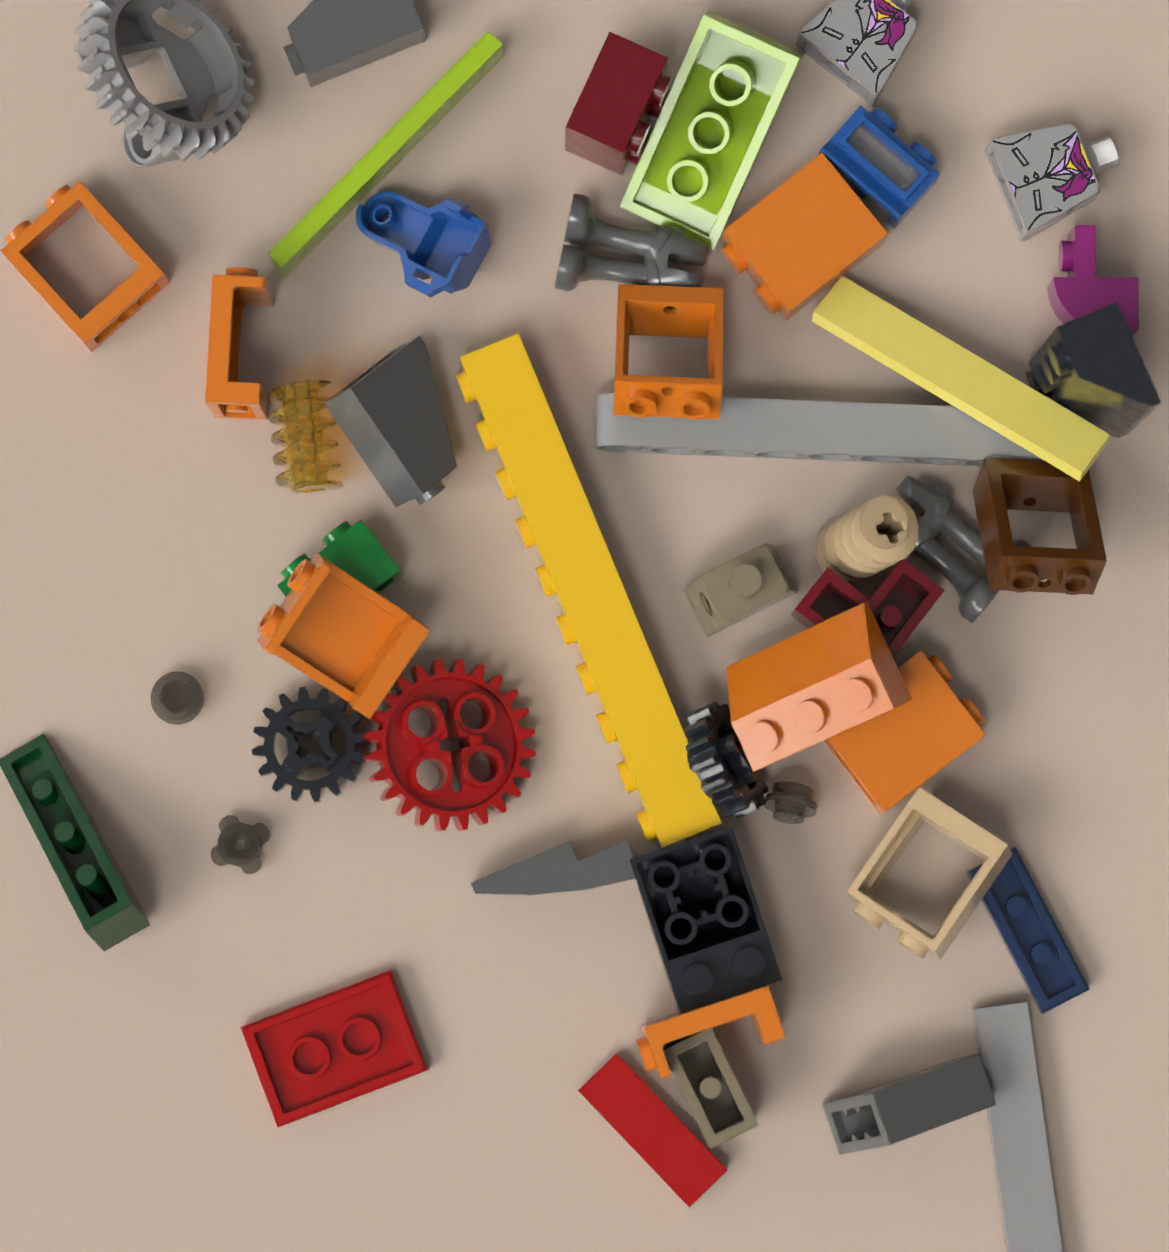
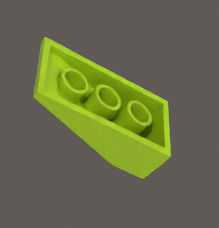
[619,10,805,250]

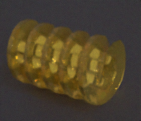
[266,380,343,493]

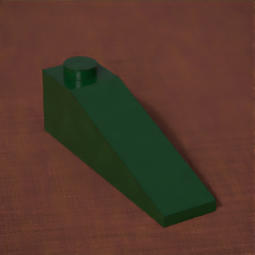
[0,734,150,952]

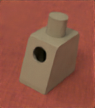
[684,543,797,637]

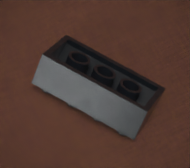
[1026,302,1161,438]

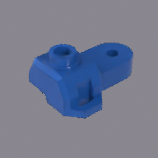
[356,191,491,298]

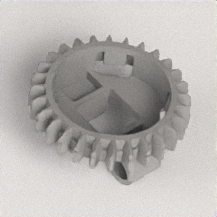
[74,0,255,168]

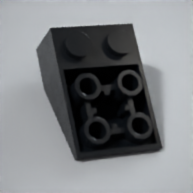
[629,826,783,1014]

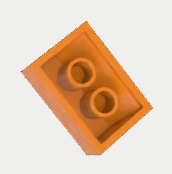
[726,602,912,772]

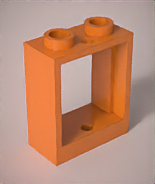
[1,181,169,352]
[613,284,724,420]

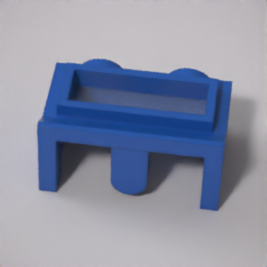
[819,105,940,229]

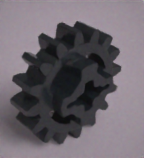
[252,687,367,803]
[684,702,769,819]

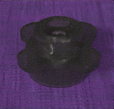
[211,815,270,874]

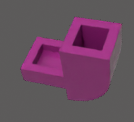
[1047,225,1139,337]

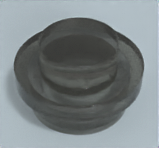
[151,672,204,725]
[764,781,818,824]

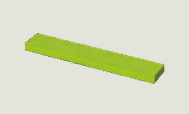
[269,32,504,277]

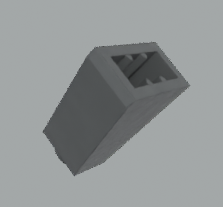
[283,0,426,88]
[324,335,457,507]
[822,1054,996,1155]

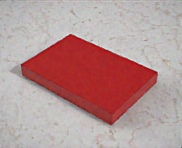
[240,970,429,1128]

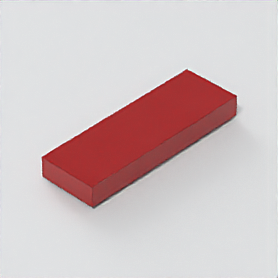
[578,1053,728,1208]

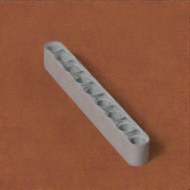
[595,393,1043,466]

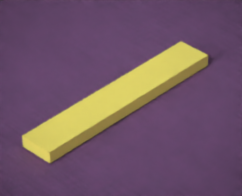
[812,276,1110,482]

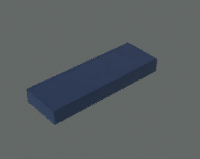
[967,847,1090,1014]

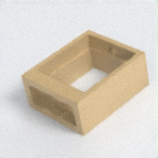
[847,787,1013,959]

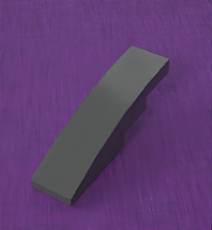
[471,839,686,896]

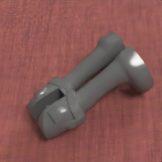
[555,193,709,291]
[896,475,1032,624]

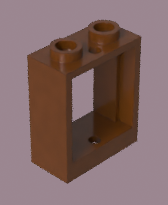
[973,457,1107,595]

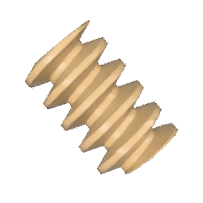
[815,495,919,583]

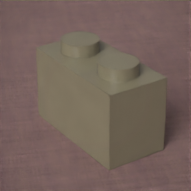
[663,1028,759,1149]

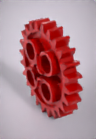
[363,658,536,831]

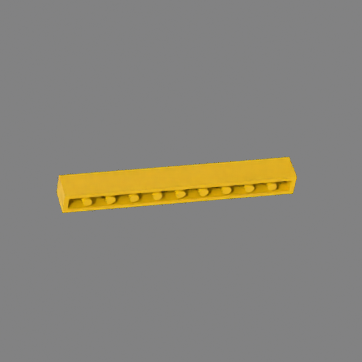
[455,333,722,848]

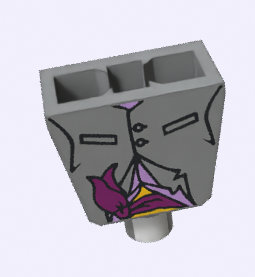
[796,0,918,107]
[985,123,1119,242]

